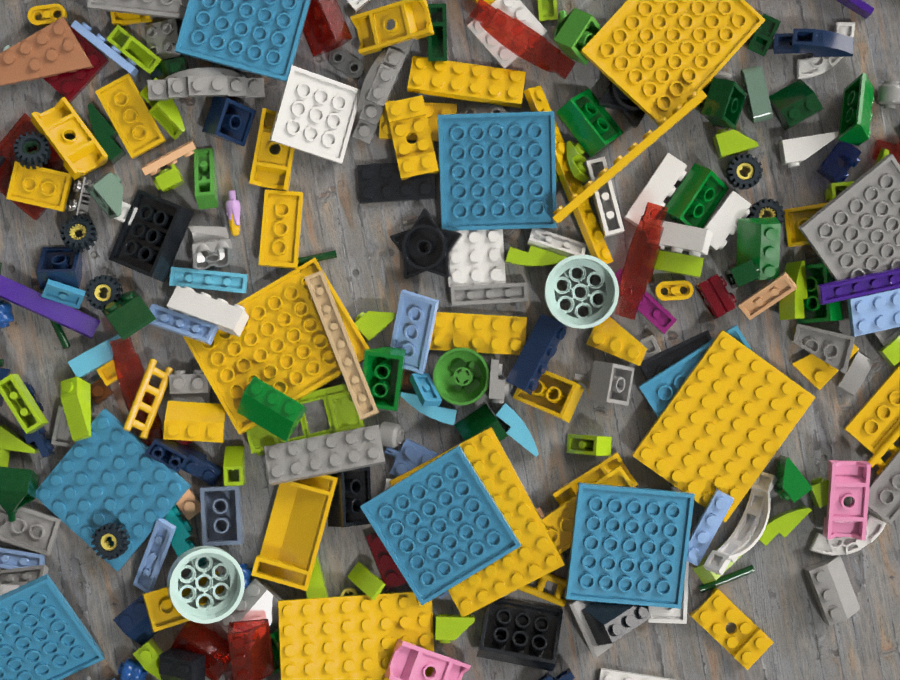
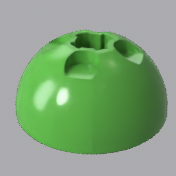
[433,348,490,405]

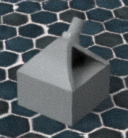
[573,361,635,406]

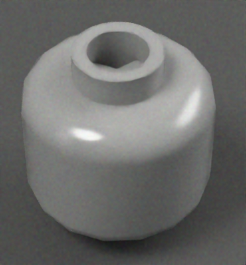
[877,81,900,109]
[379,421,404,448]

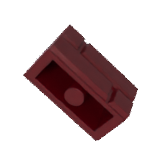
[695,274,737,319]

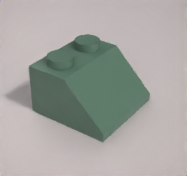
[85,172,123,219]

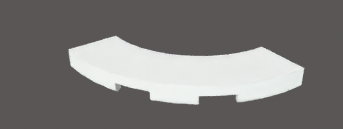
[796,22,855,80]
[809,514,887,556]

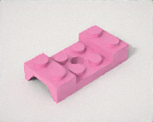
[823,460,871,540]
[384,639,471,680]

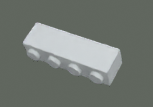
[624,153,687,231]
[584,156,625,238]
[167,286,249,337]

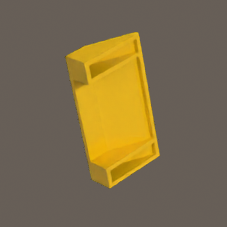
[251,475,338,591]

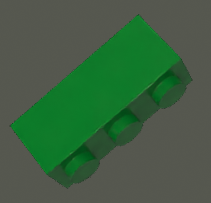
[838,73,874,146]
[556,88,624,157]
[663,163,729,228]
[736,217,781,280]
[797,263,843,324]
[363,347,406,411]
[237,376,307,442]

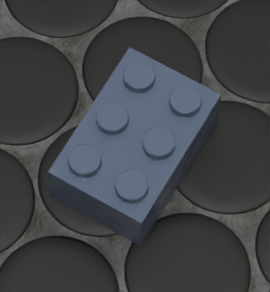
[200,485,245,546]

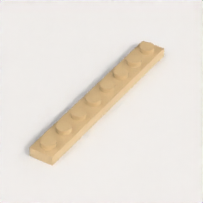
[304,270,379,420]

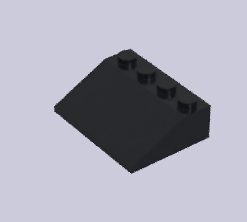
[109,189,194,283]
[476,597,563,671]

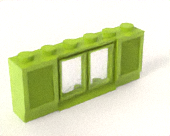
[246,383,365,456]

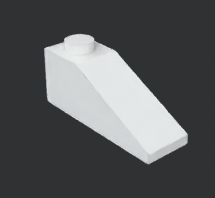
[778,131,839,168]

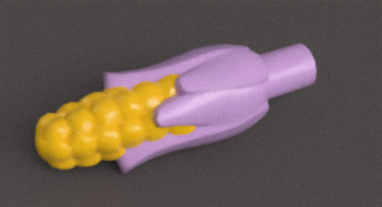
[225,190,241,236]

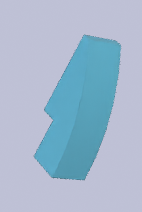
[68,335,132,378]
[401,392,457,425]
[495,403,539,457]

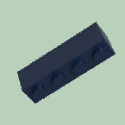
[506,313,567,395]

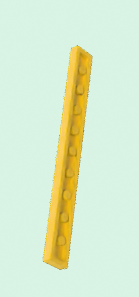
[523,86,613,264]
[552,90,707,225]

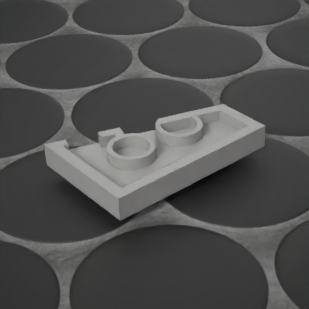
[793,324,855,375]

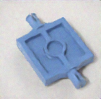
[384,438,439,477]

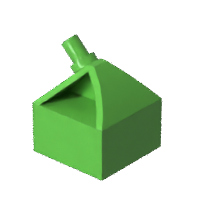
[553,8,602,66]

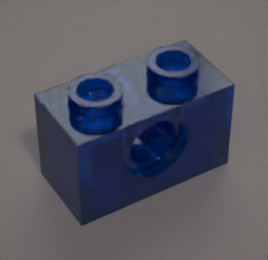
[816,141,862,183]

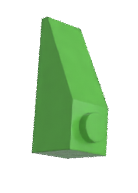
[194,148,218,210]

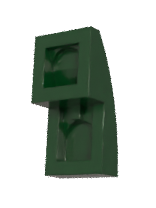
[747,13,781,57]

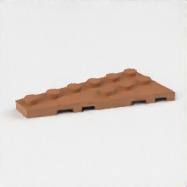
[0,17,94,86]

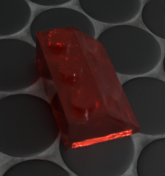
[303,0,352,57]
[227,619,275,680]
[170,621,239,680]

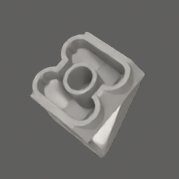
[187,226,232,270]

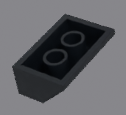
[328,466,371,527]
[582,602,651,646]

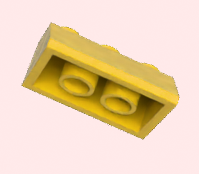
[163,401,226,443]

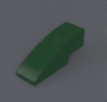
[428,4,447,62]
[88,103,126,163]

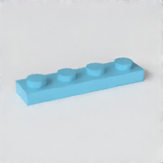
[169,267,248,294]

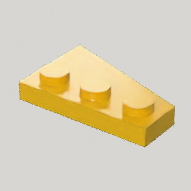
[587,316,647,366]
[791,344,859,390]

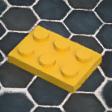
[6,161,72,212]

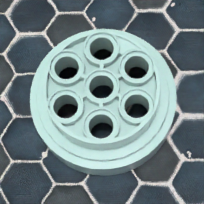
[544,255,619,329]
[167,546,245,624]

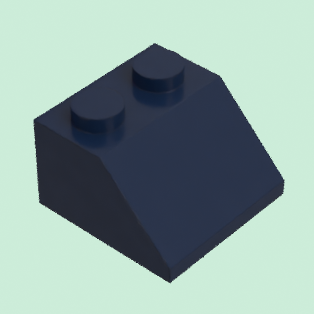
[202,96,256,147]
[36,247,82,290]
[113,593,159,646]

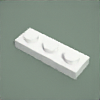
[527,228,587,258]

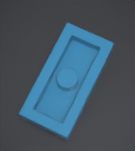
[41,279,86,309]
[409,373,442,406]

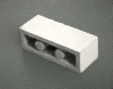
[703,191,752,252]
[648,219,713,257]

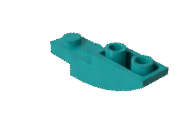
[165,505,207,566]

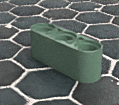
[740,65,772,123]

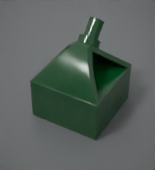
[697,77,747,130]
[0,466,40,522]

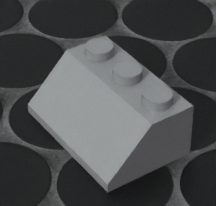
[804,555,860,626]
[217,578,282,651]
[567,599,613,658]

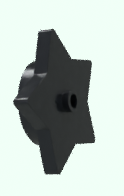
[597,79,645,128]
[390,209,462,279]

